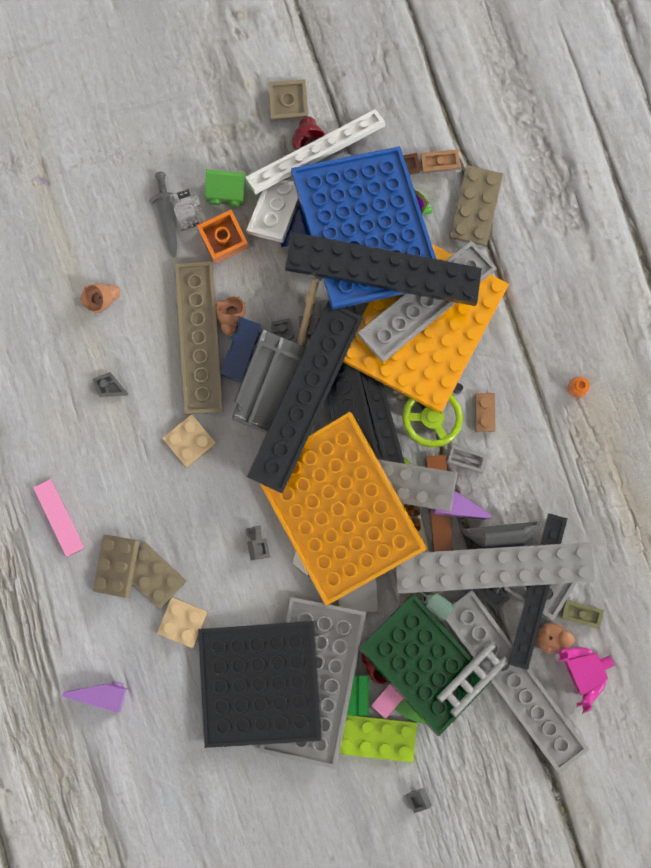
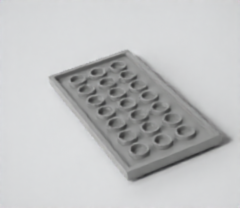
[259,597,367,769]

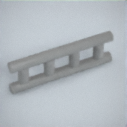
[437,642,509,717]

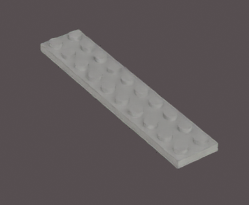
[396,542,594,593]
[446,590,589,773]

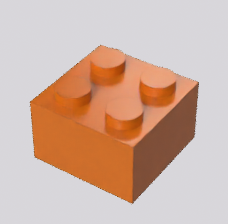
[197,210,249,264]

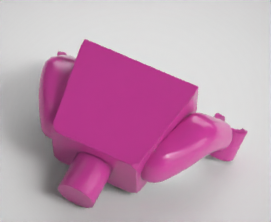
[555,647,614,714]

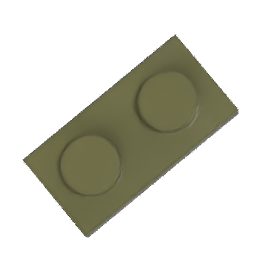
[561,600,604,629]

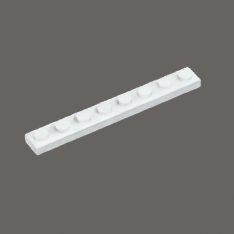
[245,109,385,194]

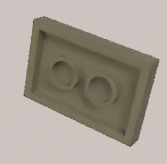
[93,534,140,598]
[132,541,187,609]

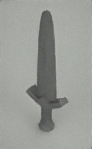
[149,172,179,257]

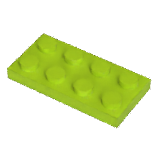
[340,715,417,763]

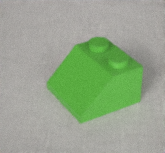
[205,169,246,207]

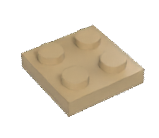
[162,414,216,468]
[157,597,208,648]

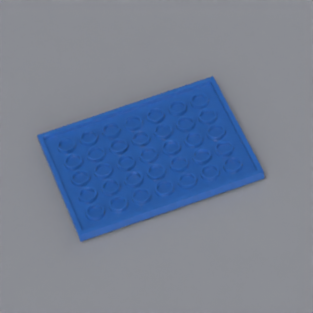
[291,146,436,310]

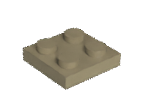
[268,80,308,121]

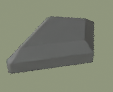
[270,318,294,340]
[93,372,128,397]

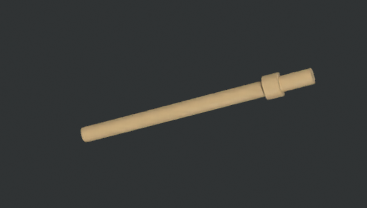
[297,280,319,346]

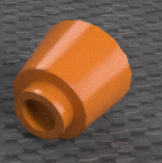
[568,377,590,398]

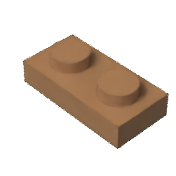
[421,149,461,173]
[475,393,495,432]

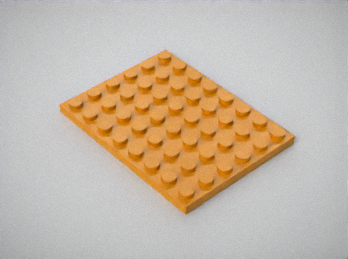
[343,244,509,414]
[260,412,427,606]

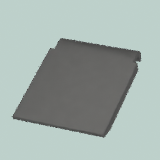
[232,329,306,433]

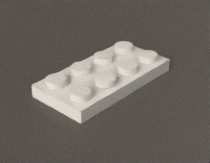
[246,176,299,243]

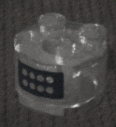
[169,188,206,231]

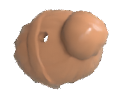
[80,283,120,314]
[216,296,246,336]
[535,623,575,653]

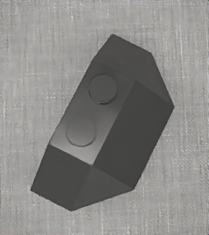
[461,521,541,549]

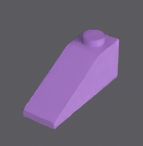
[429,491,491,520]
[62,681,128,713]

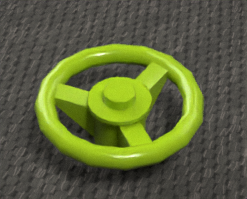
[402,394,463,448]

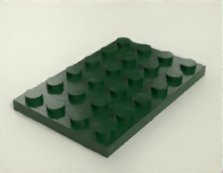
[358,594,492,736]

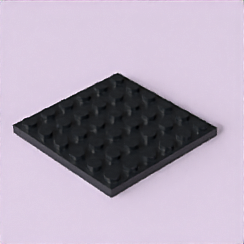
[198,621,322,748]

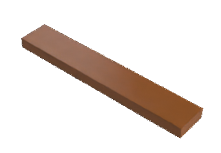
[426,455,453,552]

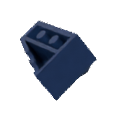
[220,317,262,383]

